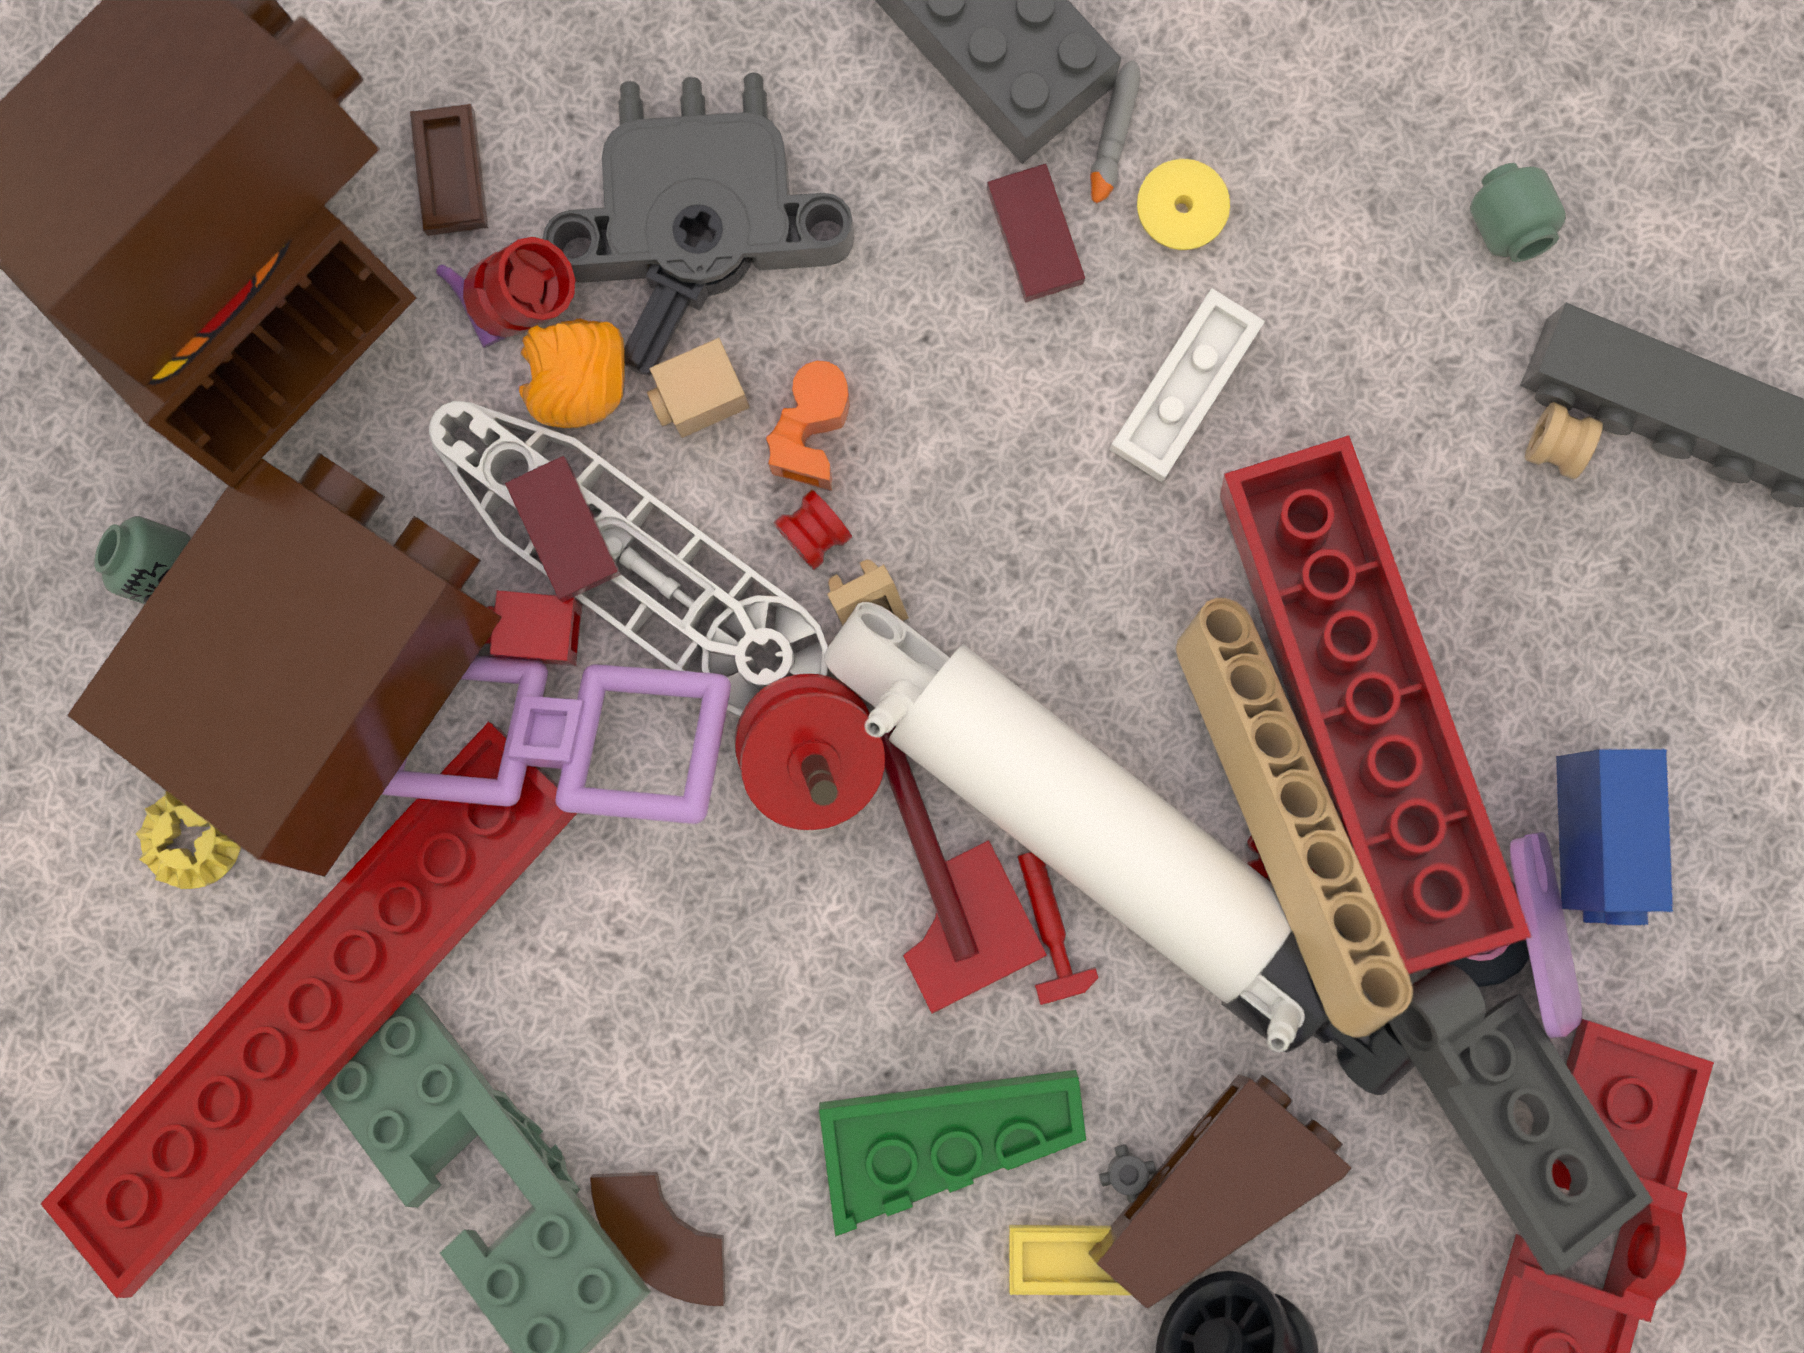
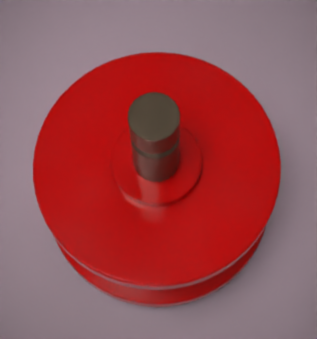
[734,674,885,830]

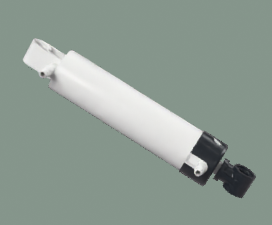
[823,602,1415,1095]

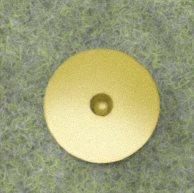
[1137,159,1230,250]

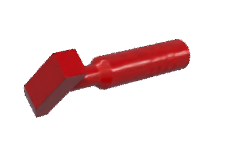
[1017,852,1099,1005]

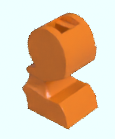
[766,360,850,491]

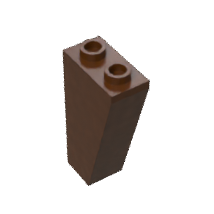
[1089,1074,1352,1309]

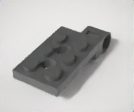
[1389,964,1653,1275]

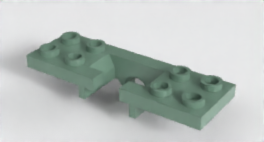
[321,993,651,1353]

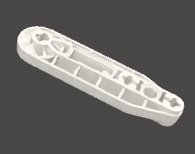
[429,401,829,717]

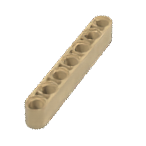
[1176,598,1413,1037]

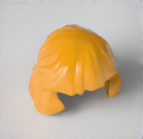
[519,318,625,428]

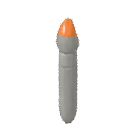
[1090,61,1140,203]

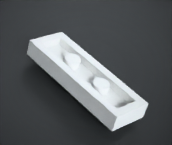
[1109,288,1265,482]

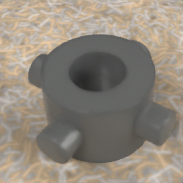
[1099,1144,1156,1203]

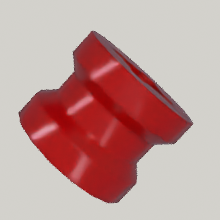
[773,489,852,570]

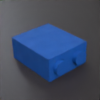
[1556,749,1673,925]

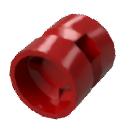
[463,237,575,338]

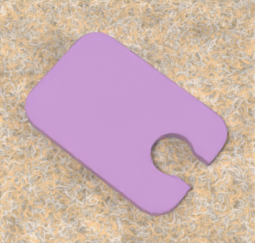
[1510,832,1582,1038]

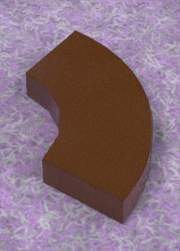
[590,1172,726,1306]

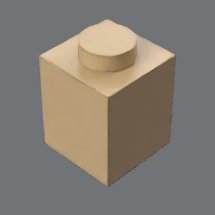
[647,338,750,438]

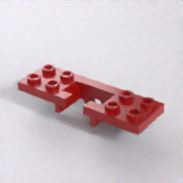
[1481,1019,1714,1353]

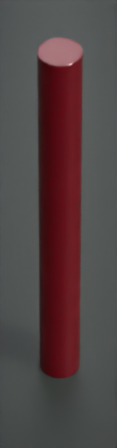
[881,726,979,962]

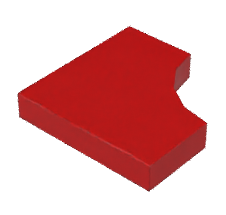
[903,840,1047,1014]

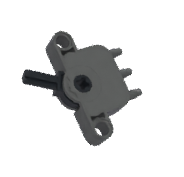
[543,73,854,376]

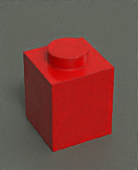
[485,590,583,666]

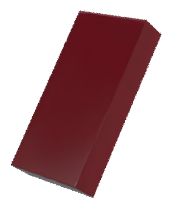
[987,163,1085,303]
[505,455,621,602]

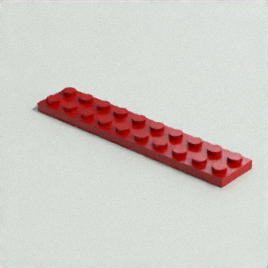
[40,721,577,1298]

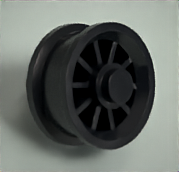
[1156,1271,1319,1353]

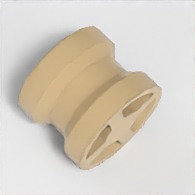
[1525,402,1603,480]

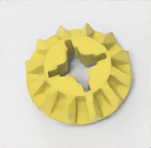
[135,791,241,889]

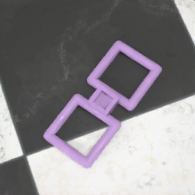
[382,655,731,824]

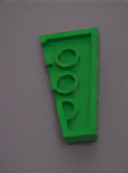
[819,1070,1086,1237]

